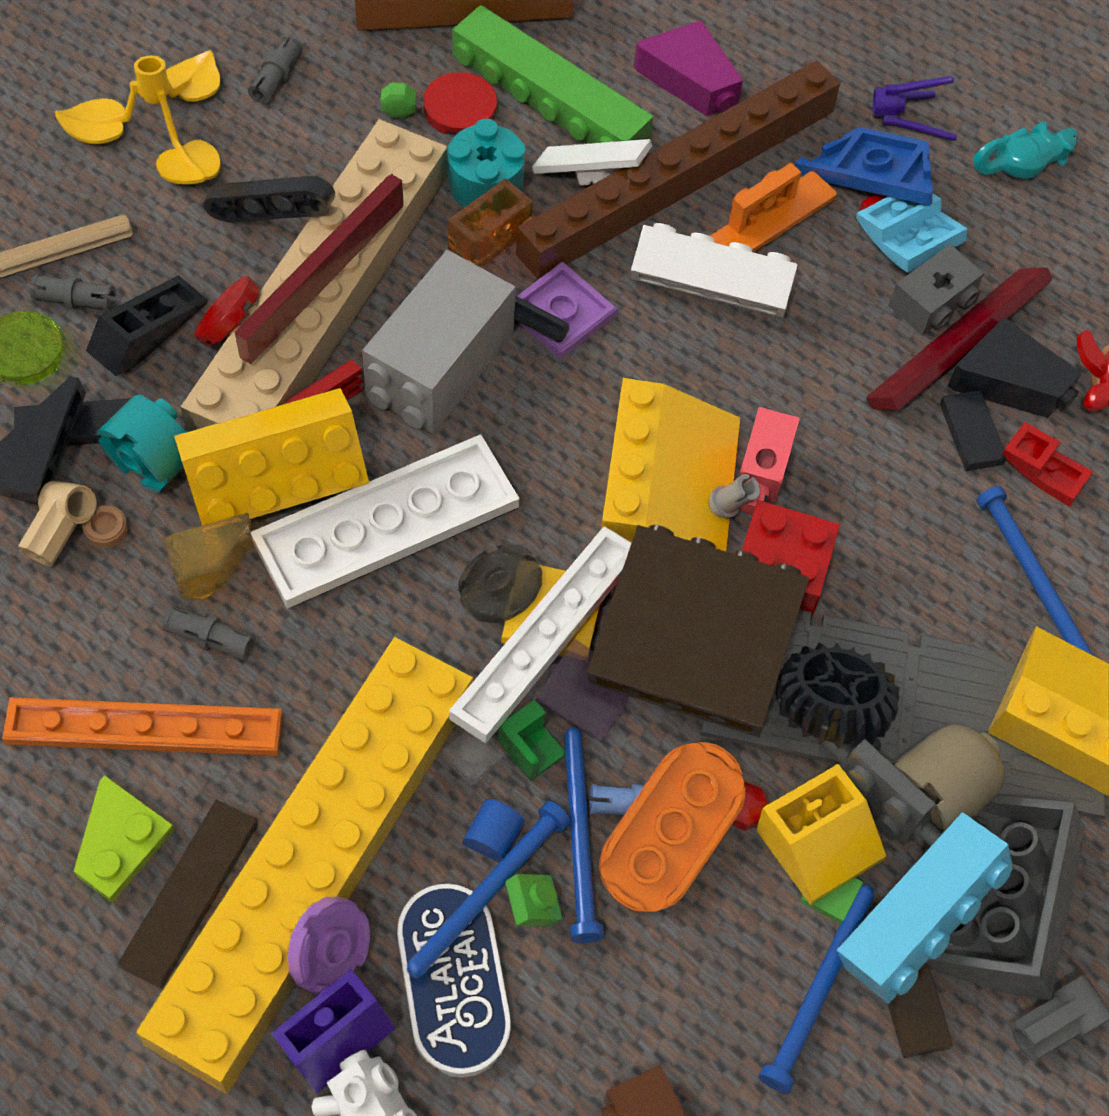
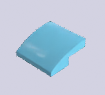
[857,194,967,273]

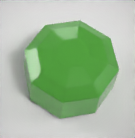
[381,83,417,118]

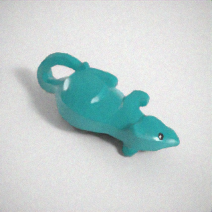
[973,121,1078,179]

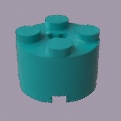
[448,119,525,212]
[97,394,189,493]

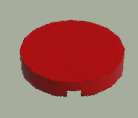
[423,72,497,135]
[194,276,260,347]

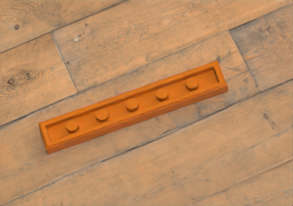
[2,697,283,756]

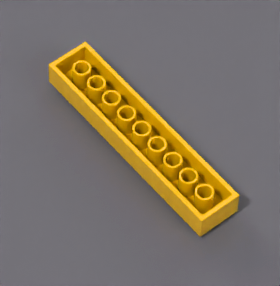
[136,637,473,1094]

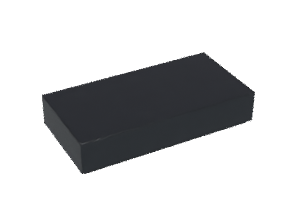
[940,390,1007,472]

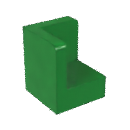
[498,699,565,781]

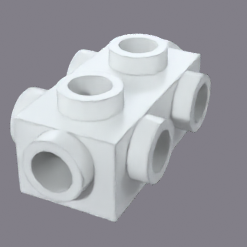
[312,1050,417,1116]

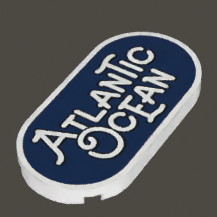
[398,884,510,1077]

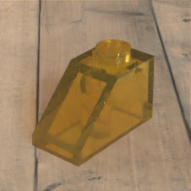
[163,513,253,600]

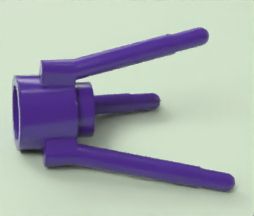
[872,76,957,141]

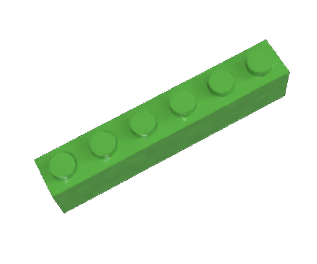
[452,5,654,144]

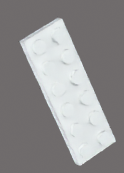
[250,434,519,609]

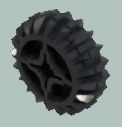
[775,643,900,749]

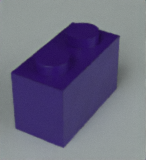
[271,969,396,1094]

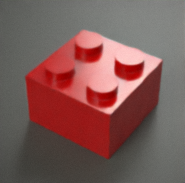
[742,500,840,619]

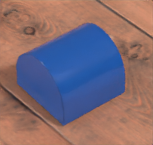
[462,799,525,863]

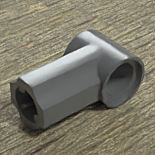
[1009,975,1109,1062]

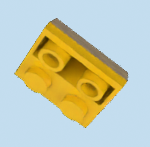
[757,764,887,905]

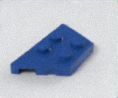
[795,127,933,206]

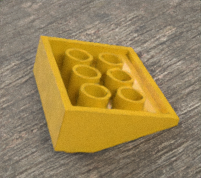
[601,378,740,551]
[988,626,1109,796]

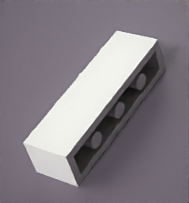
[631,223,798,318]

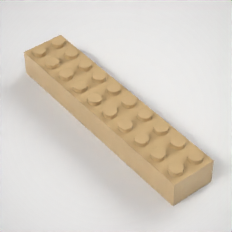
[180,119,448,432]

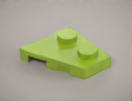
[74,775,175,903]

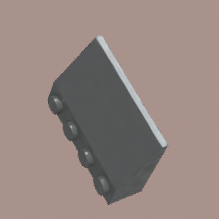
[922,795,1085,1000]

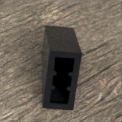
[948,318,1082,418]

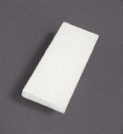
[532,139,652,185]

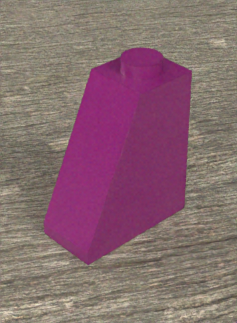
[634,20,743,116]

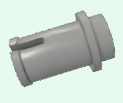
[709,474,760,518]

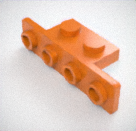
[710,163,837,253]

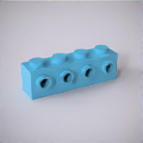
[837,812,1012,1004]

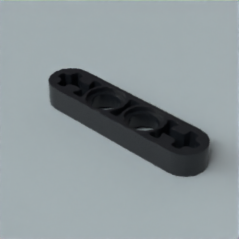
[203,176,335,223]

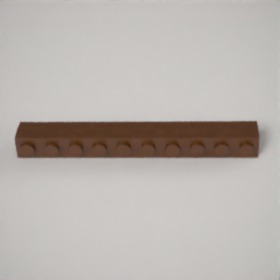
[516,60,841,280]

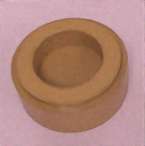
[82,505,128,549]

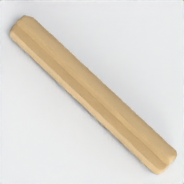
[0,214,133,278]

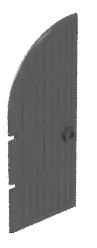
[701,609,1106,819]

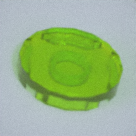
[0,311,65,385]

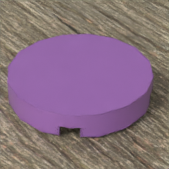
[287,897,370,995]

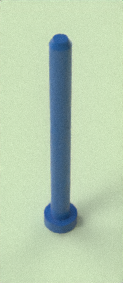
[976,486,1093,655]
[564,727,604,943]
[406,801,570,978]
[758,885,875,1094]

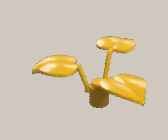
[55,50,221,184]

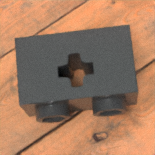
[889,244,984,335]

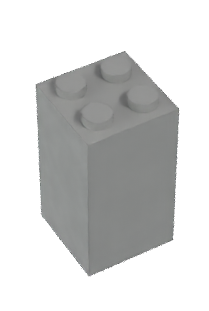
[362,250,515,434]

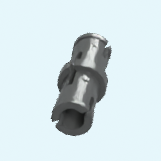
[248,36,303,104]
[30,274,116,311]
[163,604,256,661]

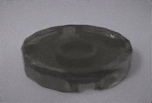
[458,543,542,623]

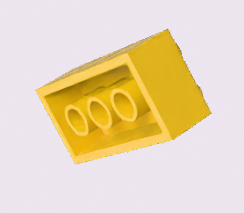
[174,388,369,533]

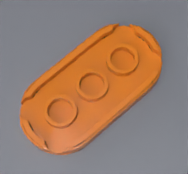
[599,742,745,912]

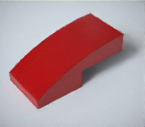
[1002,422,1093,507]

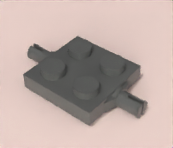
[821,739,943,846]

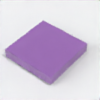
[517,262,618,360]

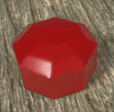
[731,782,769,831]

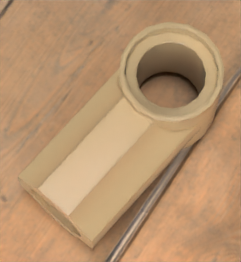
[18,481,97,567]

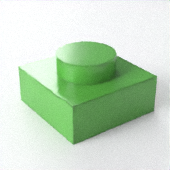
[505,874,563,927]

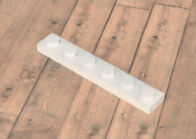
[449,526,631,744]

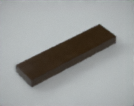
[117,799,258,989]

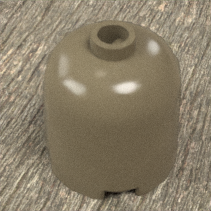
[893,724,1005,833]

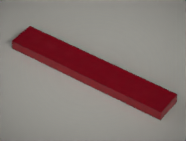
[235,174,404,364]
[866,267,1053,411]

